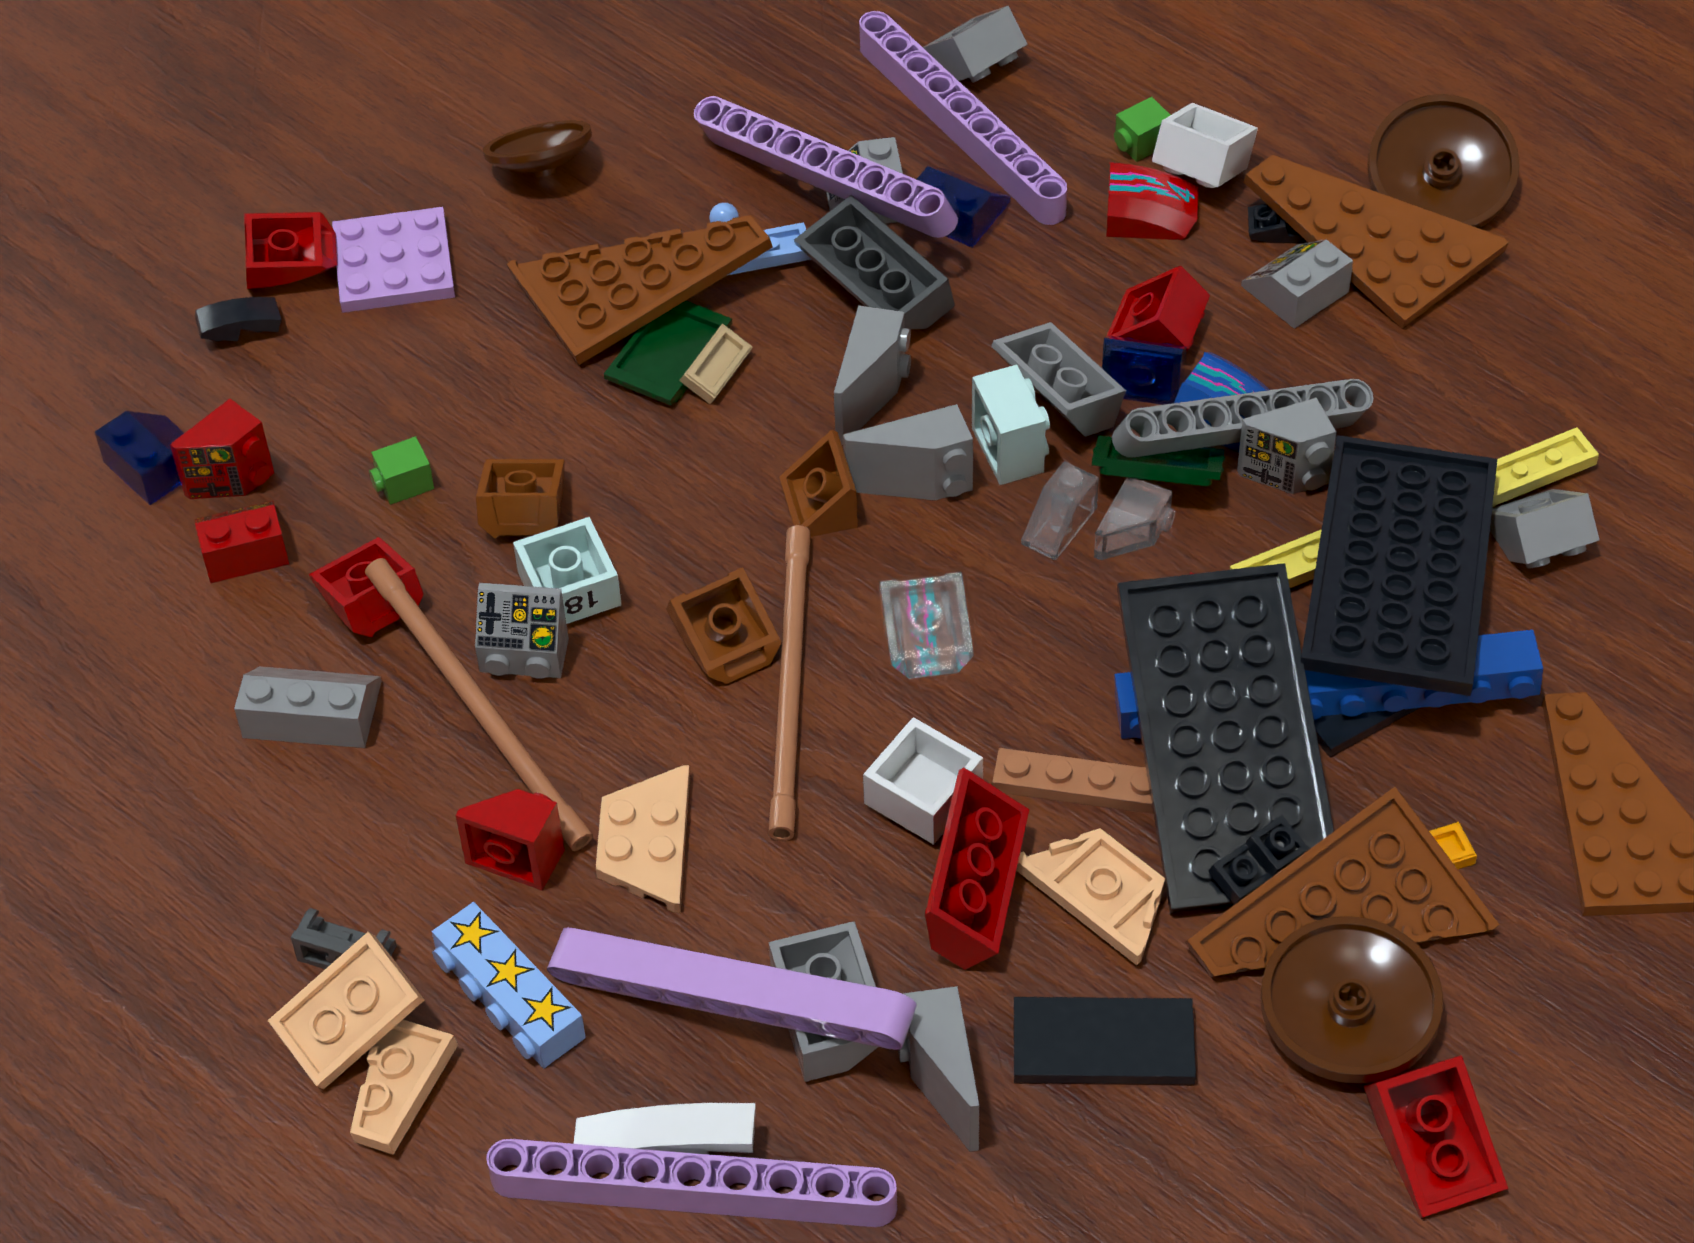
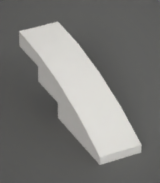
[574,1103,756,1154]

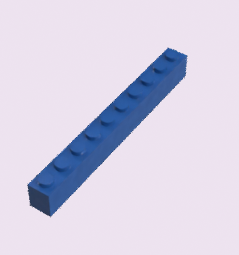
[1114,630,1543,739]

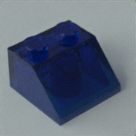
[916,166,1011,248]
[1102,336,1187,405]
[95,411,184,505]

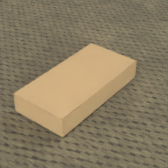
[679,324,753,404]

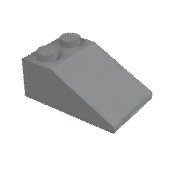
[834,305,911,445]
[843,404,973,500]
[898,986,979,1152]

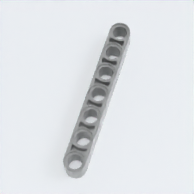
[1112,379,1374,457]

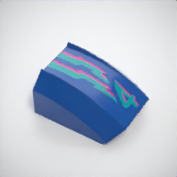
[1174,352,1270,453]

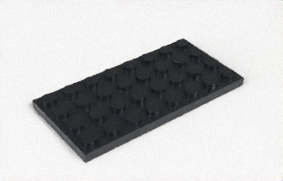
[1300,435,1497,696]
[1117,563,1334,913]

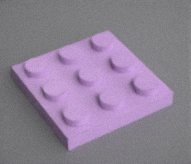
[332,207,455,313]

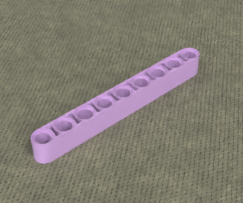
[859,11,1067,225]
[694,96,958,238]
[547,927,917,1050]
[487,1139,897,1227]

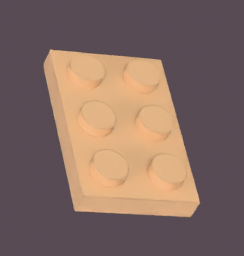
[268,932,424,1090]

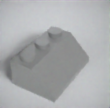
[991,322,1126,437]
[234,666,382,748]
[768,921,878,1082]

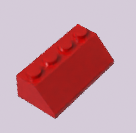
[925,768,1029,970]

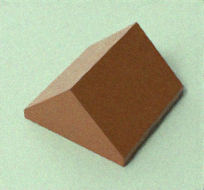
[779,430,858,537]

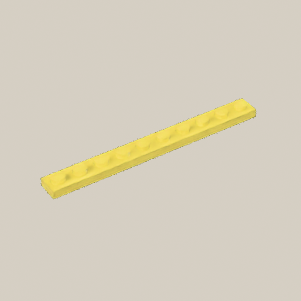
[1230,427,1599,588]

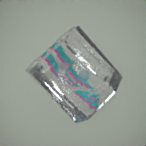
[879,572,974,679]

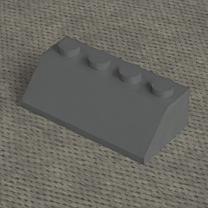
[794,195,955,329]

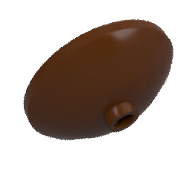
[483,120,592,177]

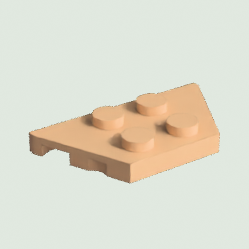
[596,765,690,913]
[1016,828,1165,965]

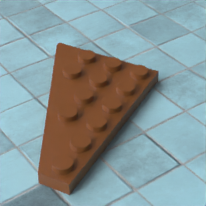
[1244,155,1509,329]
[506,215,773,365]
[1542,692,1694,916]
[1185,787,1500,978]

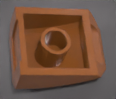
[476,459,565,538]
[666,567,781,684]

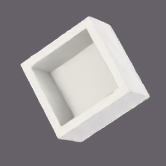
[1152,103,1258,188]
[863,717,983,845]

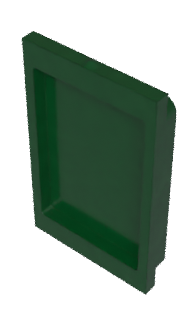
[604,301,732,406]
[1092,436,1225,486]

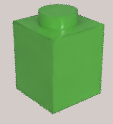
[1114,97,1170,162]
[369,436,434,505]

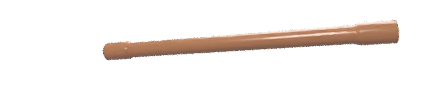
[768,525,811,841]
[365,558,593,851]

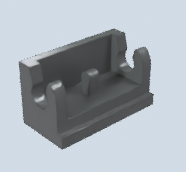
[291,908,397,969]

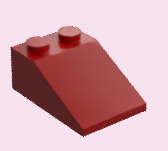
[1364,1055,1508,1218]

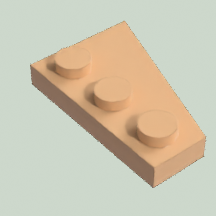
[350,1020,458,1154]

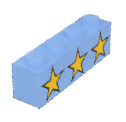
[431,902,586,1069]

